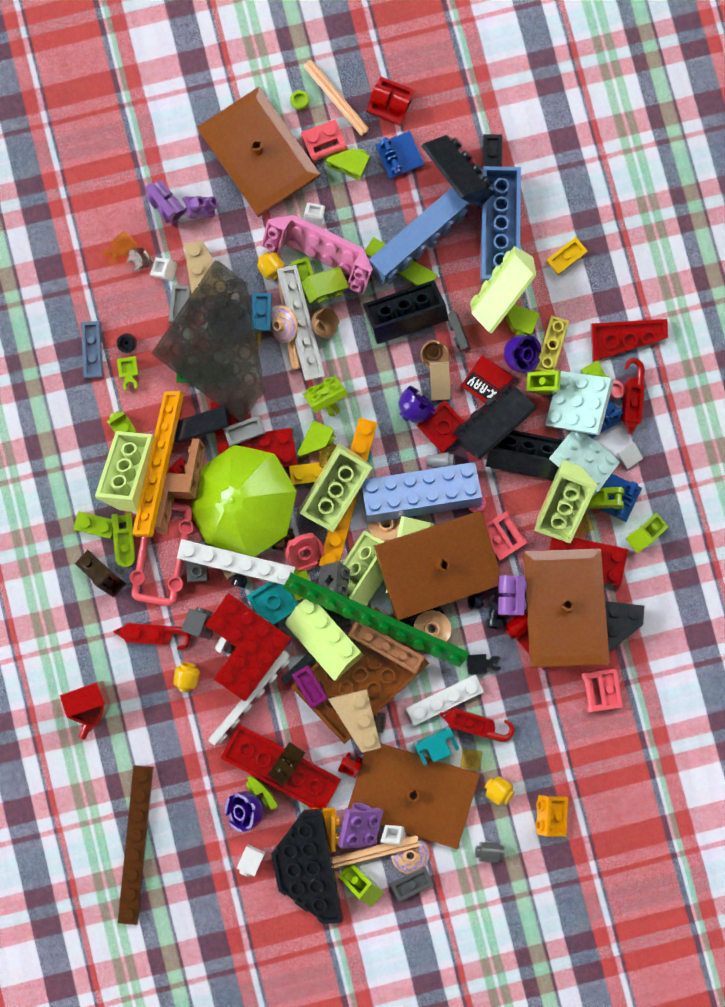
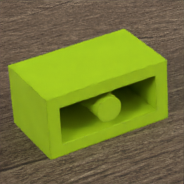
[301,266,349,304]

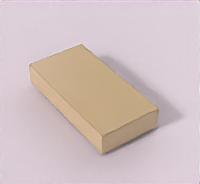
[430,361,450,401]

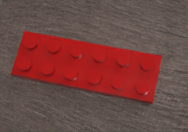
[220,723,341,808]

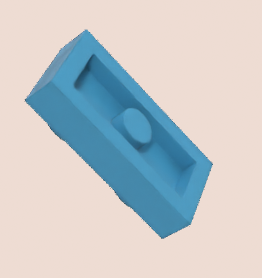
[251,292,272,332]

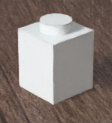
[237,844,265,877]

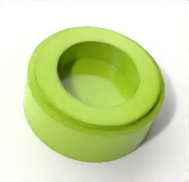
[290,90,309,111]

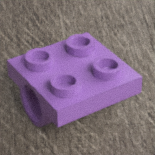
[145,180,186,226]
[498,575,527,615]
[338,803,383,848]

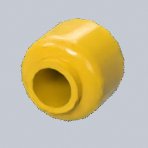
[257,251,285,281]
[173,662,200,692]
[485,776,515,806]

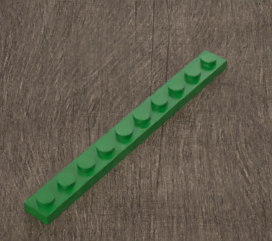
[283,573,469,668]

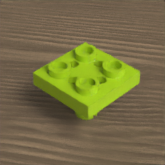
[302,376,348,416]

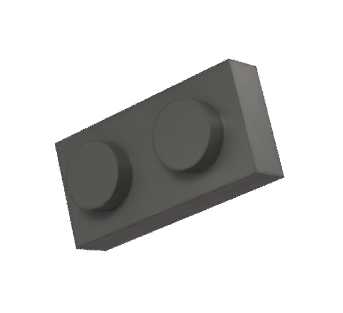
[447,312,471,351]
[390,866,434,902]

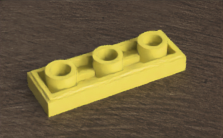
[535,316,569,372]

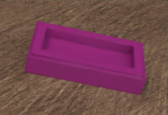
[292,665,328,709]

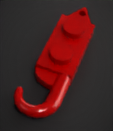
[621,358,645,434]
[113,623,191,650]
[439,707,514,742]

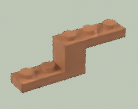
[154,438,206,534]

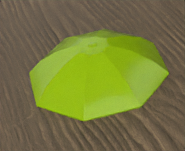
[190,445,297,557]

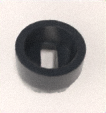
[231,574,247,588]
[468,594,484,610]

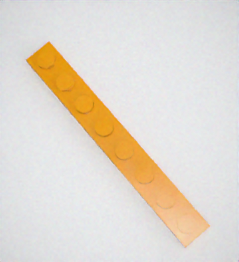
[132,391,184,537]
[319,417,378,566]

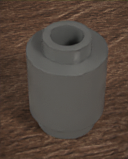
[475,842,504,863]

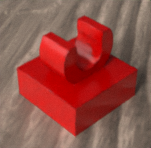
[168,456,187,474]
[338,752,361,778]

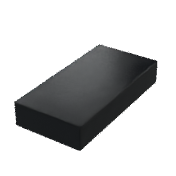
[281,653,314,684]

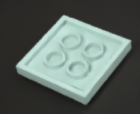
[545,371,614,435]
[549,431,620,496]

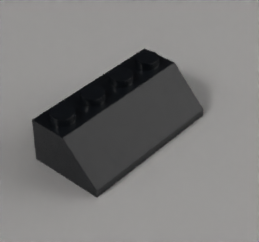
[421,135,496,208]
[363,280,449,345]
[452,383,537,460]
[485,430,563,481]

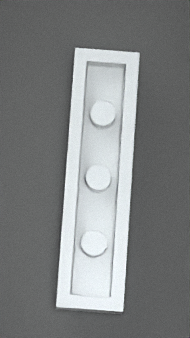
[406,674,484,726]

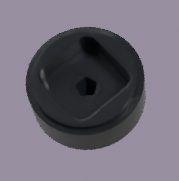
[117,333,137,353]

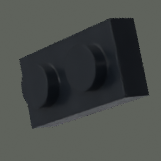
[482,134,502,168]

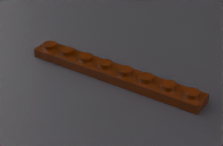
[117,765,154,925]

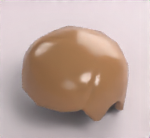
[311,307,340,338]
[420,340,450,369]

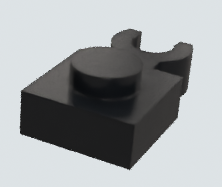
[467,654,501,674]

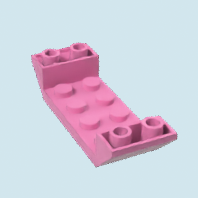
[262,215,373,295]

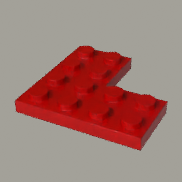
[210,396,298,468]
[549,537,628,587]
[205,592,292,702]

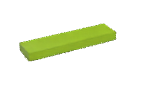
[365,237,438,286]

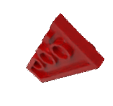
[590,319,668,362]

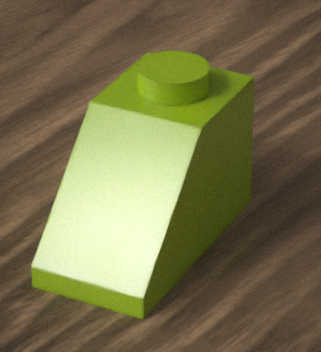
[326,148,370,181]
[505,305,539,336]
[526,370,561,395]
[297,420,336,458]
[625,512,669,553]
[338,864,384,907]

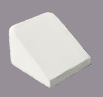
[304,203,325,228]
[150,257,177,281]
[616,442,643,469]
[381,825,406,845]

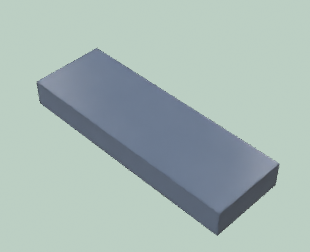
[81,321,103,379]

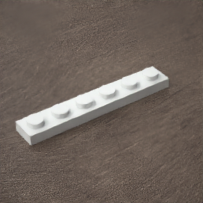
[277,265,325,381]
[177,539,295,585]
[208,650,290,745]

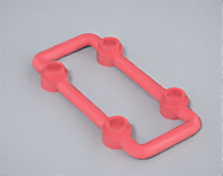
[130,502,194,606]

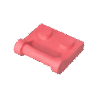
[301,119,348,164]
[486,510,528,561]
[581,669,623,712]

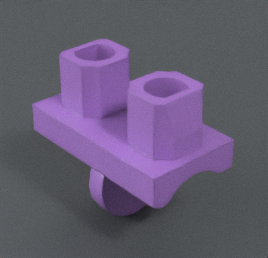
[182,196,218,219]

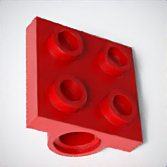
[366,76,415,126]

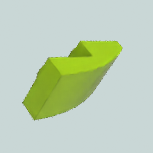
[246,775,279,810]

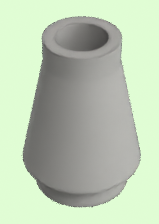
[427,452,455,468]

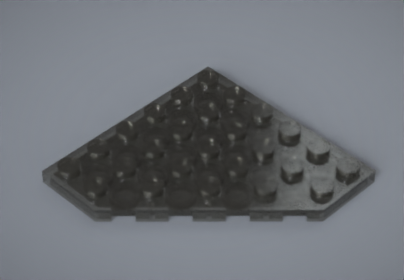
[151,260,265,422]

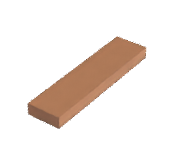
[348,621,425,674]

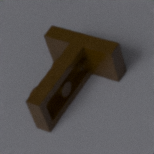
[75,549,126,598]
[267,742,306,786]

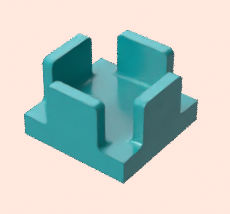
[246,582,298,625]
[414,726,460,766]

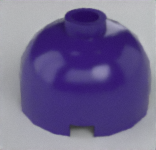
[504,335,541,373]
[398,385,435,424]
[225,791,264,832]

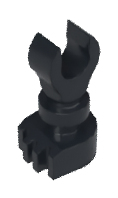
[486,595,504,629]

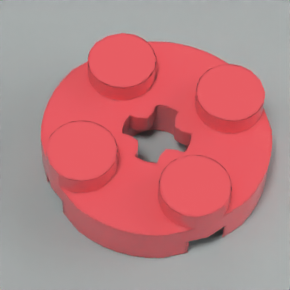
[285,533,324,571]

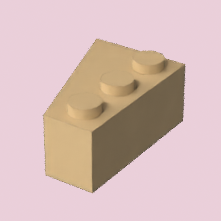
[184,240,232,304]
[329,689,381,752]

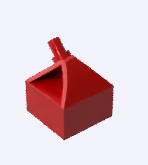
[59,681,110,740]

